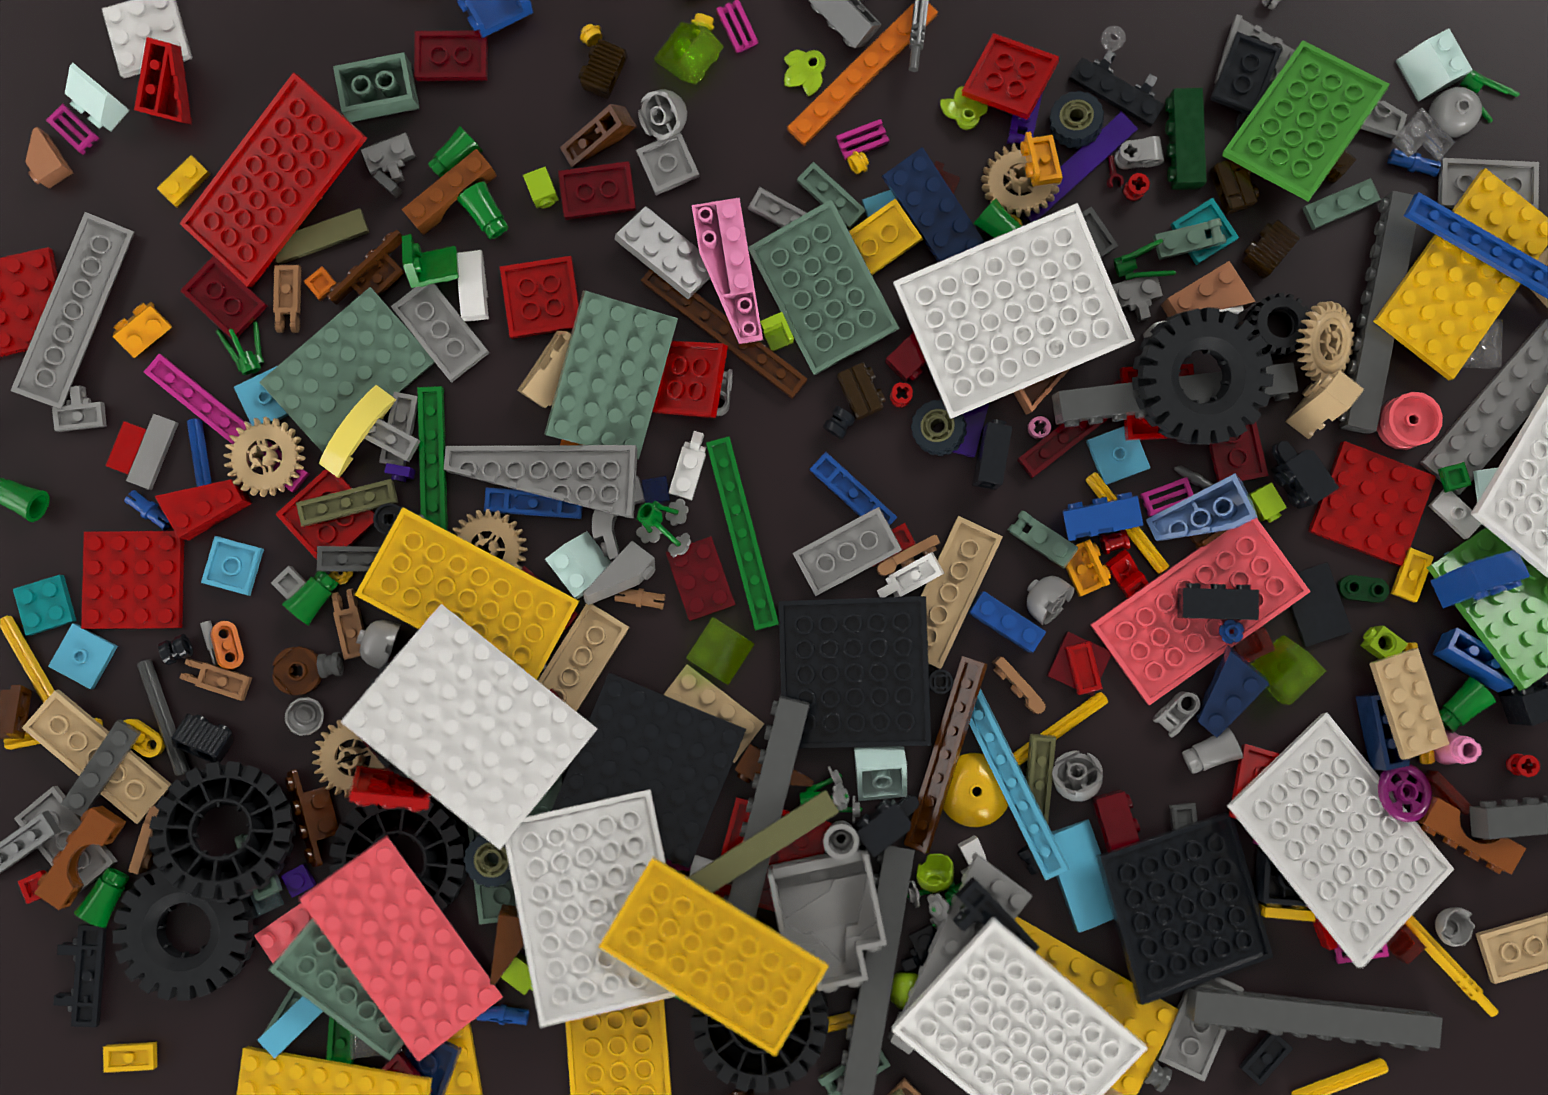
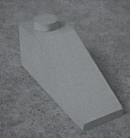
[583,541,655,605]

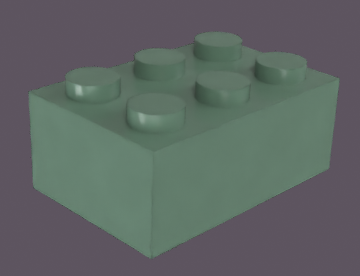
[333,52,420,122]

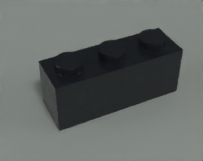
[1177,583,1259,620]

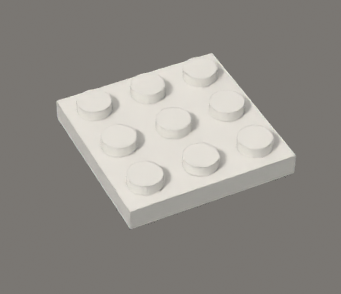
[102,0,192,78]

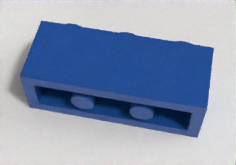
[968,591,1046,653]
[1433,627,1515,692]

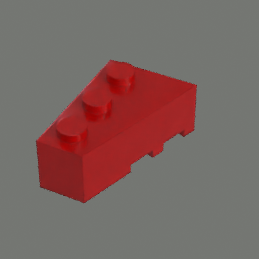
[134,37,192,125]
[155,479,252,540]

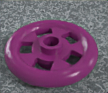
[1378,764,1432,822]

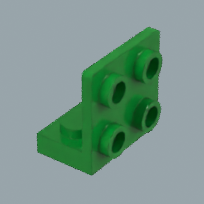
[402,234,459,288]

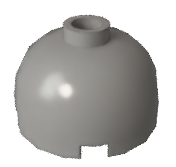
[1428,87,1482,138]
[638,89,687,140]
[1027,576,1075,625]
[356,620,401,669]
[1052,751,1103,802]

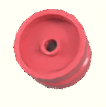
[1377,392,1443,450]

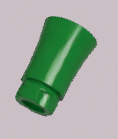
[428,125,483,178]
[457,181,509,240]
[973,198,1022,238]
[0,477,50,522]
[282,572,339,626]
[1439,677,1496,733]
[74,867,129,928]

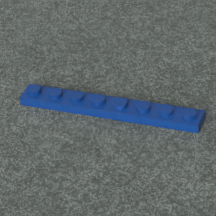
[1404,192,1548,299]

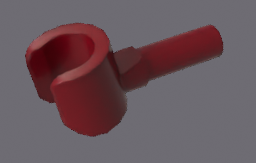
[1107,155,1124,188]

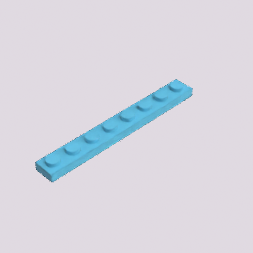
[969,688,1070,880]

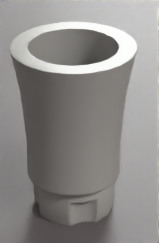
[1182,727,1243,774]
[823,820,859,859]

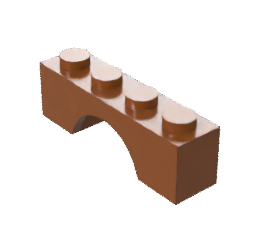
[402,149,497,236]
[1416,796,1526,875]
[34,806,126,910]

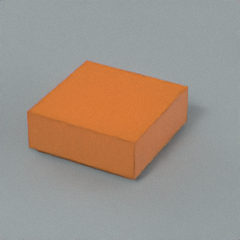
[304,266,336,301]

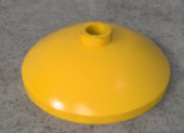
[943,753,1008,827]

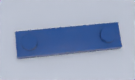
[809,452,897,526]
[484,487,583,519]

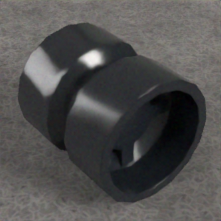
[373,503,402,535]

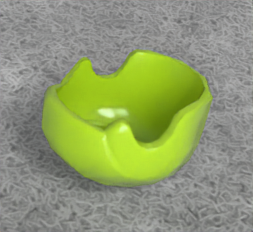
[916,853,954,893]
[890,971,919,1010]

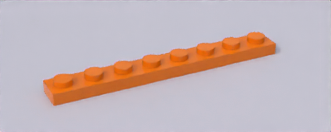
[787,3,938,146]

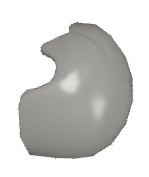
[285,697,324,736]
[1435,907,1475,947]

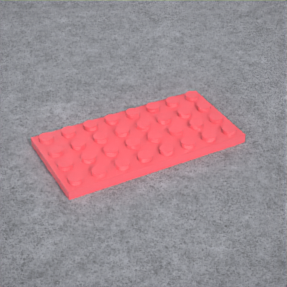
[1090,518,1311,705]
[299,835,503,1062]

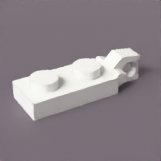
[669,431,706,500]
[877,552,944,598]

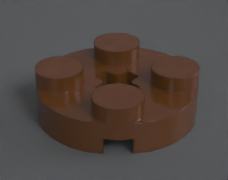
[272,647,322,695]

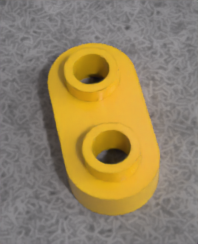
[124,719,165,757]

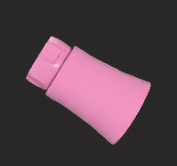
[1434,730,1482,765]

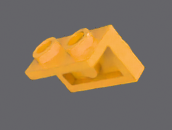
[1020,131,1063,187]
[113,302,172,358]
[1066,539,1111,597]

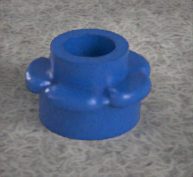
[1219,619,1244,644]

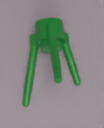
[1459,69,1519,123]
[1113,239,1176,281]
[216,321,264,375]

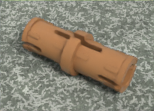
[614,588,665,610]

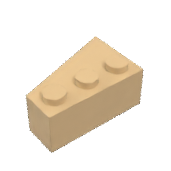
[517,331,571,408]
[1285,371,1364,439]

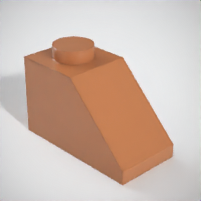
[25,127,73,188]

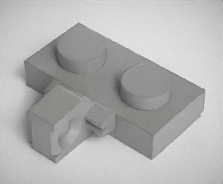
[361,133,416,183]
[1112,277,1163,322]
[52,386,107,432]

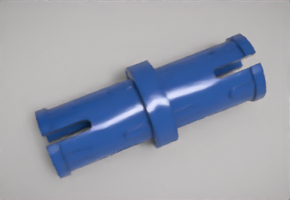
[1388,148,1441,177]
[124,490,170,531]
[476,1004,529,1026]

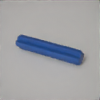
[187,419,212,487]

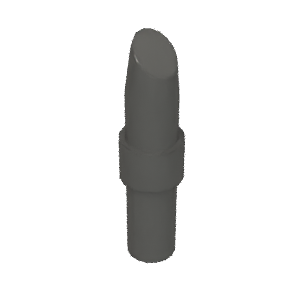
[1174,465,1214,489]

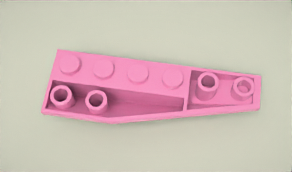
[692,198,763,344]

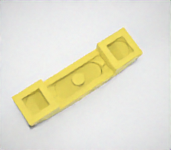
[319,385,397,478]

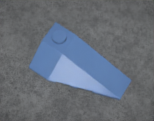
[1146,474,1258,541]

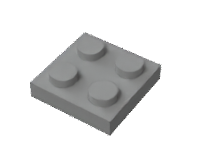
[636,132,699,195]

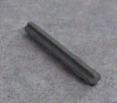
[137,659,190,776]

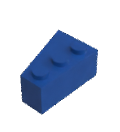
[1063,492,1143,541]
[1431,550,1530,608]

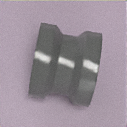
[317,652,344,678]
[1143,1060,1172,1092]

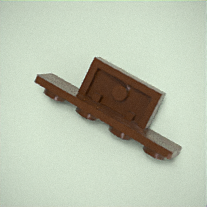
[327,230,405,305]
[285,769,338,867]

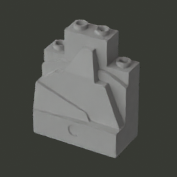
[768,845,887,992]

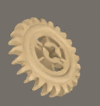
[981,143,1061,217]
[1296,301,1354,381]
[223,417,305,497]
[452,509,528,569]
[312,720,387,798]

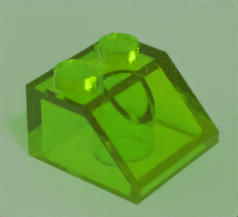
[654,22,724,84]
[686,617,755,685]
[1251,635,1326,705]

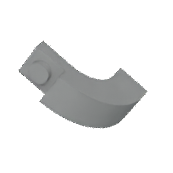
[592,476,646,561]

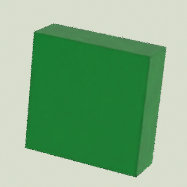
[1438,462,1472,493]

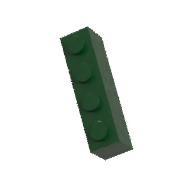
[1165,88,1206,190]

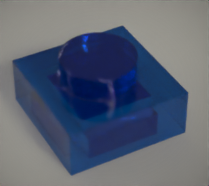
[642,476,670,503]

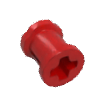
[1123,173,1150,201]
[890,382,913,408]
[1099,529,1130,555]
[1506,753,1540,777]

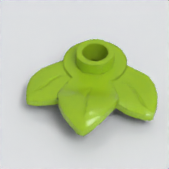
[784,50,826,97]
[940,86,988,130]

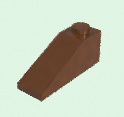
[560,104,637,168]
[735,743,814,786]
[490,904,524,985]

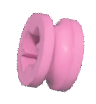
[1028,416,1051,439]

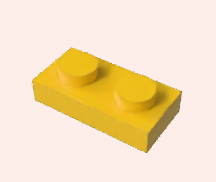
[157,155,211,207]
[1390,548,1434,602]
[1258,903,1316,922]
[103,1042,157,1073]

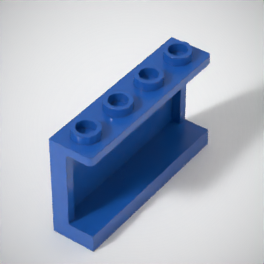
[457,0,533,38]

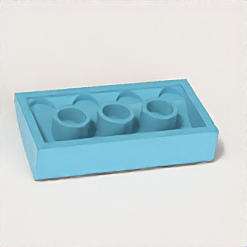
[1052,819,1114,933]

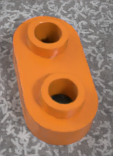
[210,621,244,670]

